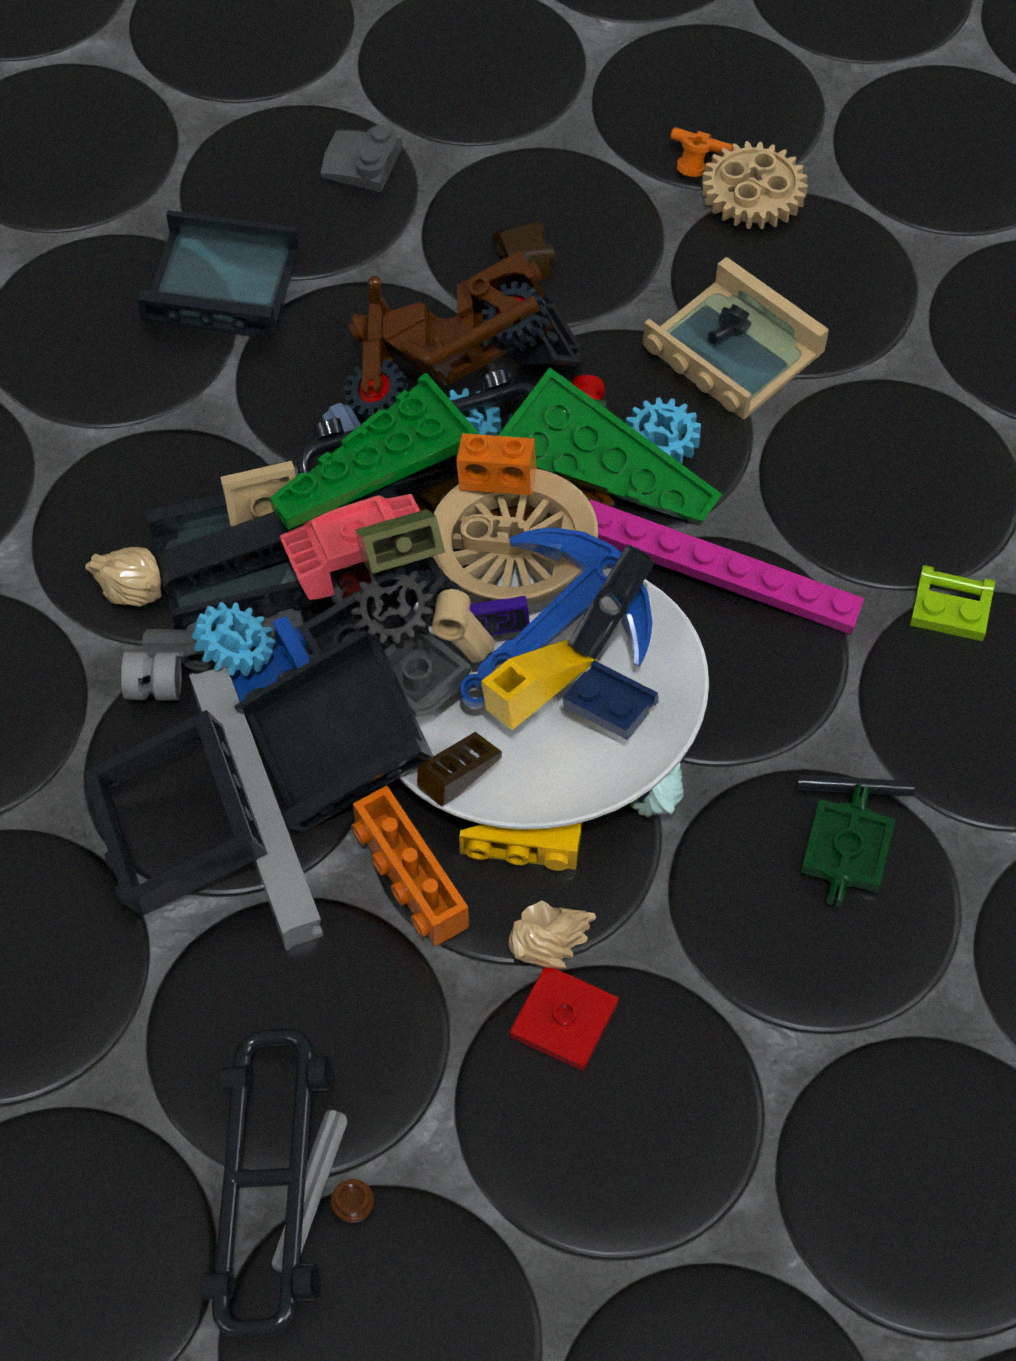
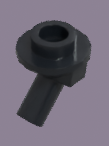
[708,304,752,344]

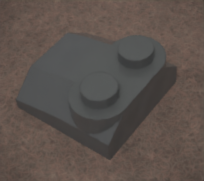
[320,125,403,192]
[384,630,472,717]

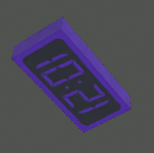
[470,596,530,636]

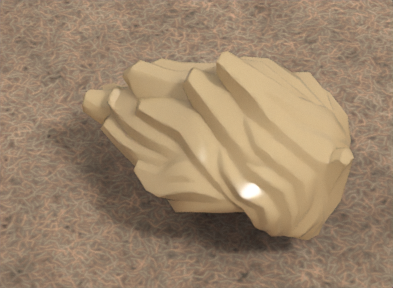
[85,547,162,607]
[508,900,596,969]

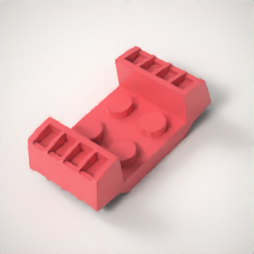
[280,494,433,600]

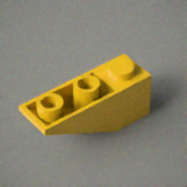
[481,639,595,730]
[459,822,583,871]

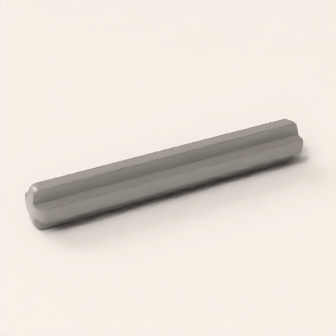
[272,1110,347,1273]

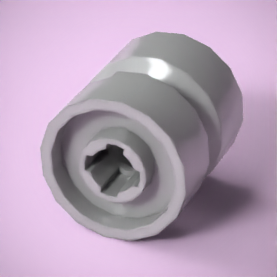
[121,651,182,701]

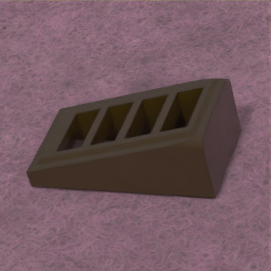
[417,732,502,806]

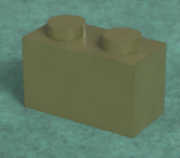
[355,509,445,574]

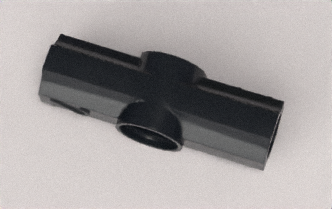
[568,544,656,659]

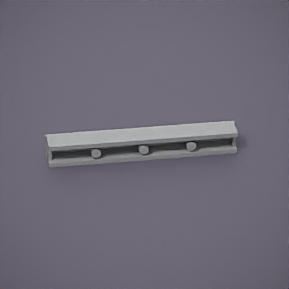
[189,667,323,950]

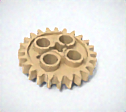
[702,141,808,229]

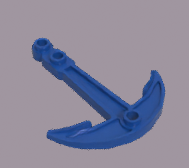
[460,527,653,708]

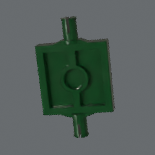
[801,784,896,907]

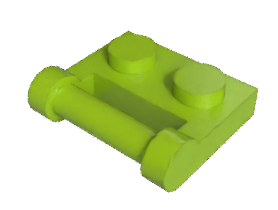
[910,565,996,641]

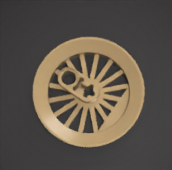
[433,469,598,606]

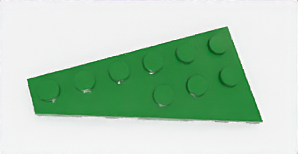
[498,368,722,525]
[270,373,479,530]

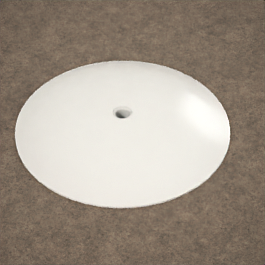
[399,566,709,829]

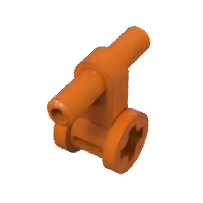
[670,127,733,177]

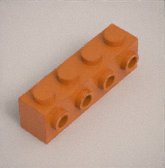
[351,786,469,947]

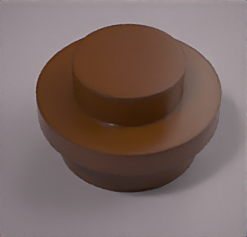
[331,1179,374,1223]

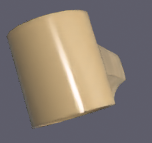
[432,589,495,663]

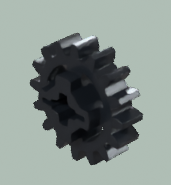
[352,565,436,649]

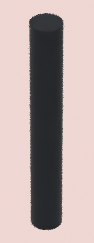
[797,775,915,797]

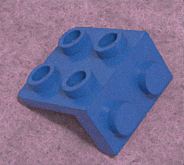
[230,616,312,702]

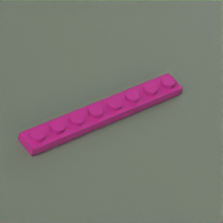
[590,499,865,635]

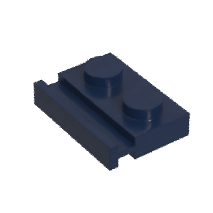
[562,660,659,740]

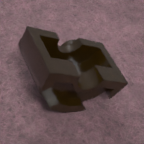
[492,220,556,280]

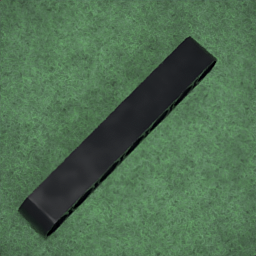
[155,483,398,597]

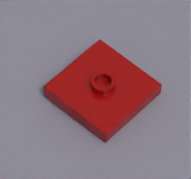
[510,967,619,1072]

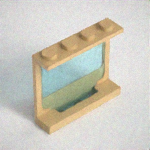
[643,257,829,420]

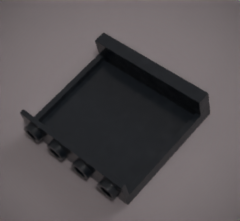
[234,630,433,832]

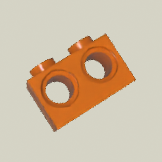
[456,433,537,495]

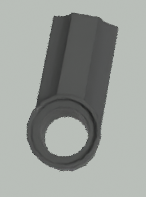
[142,622,216,671]

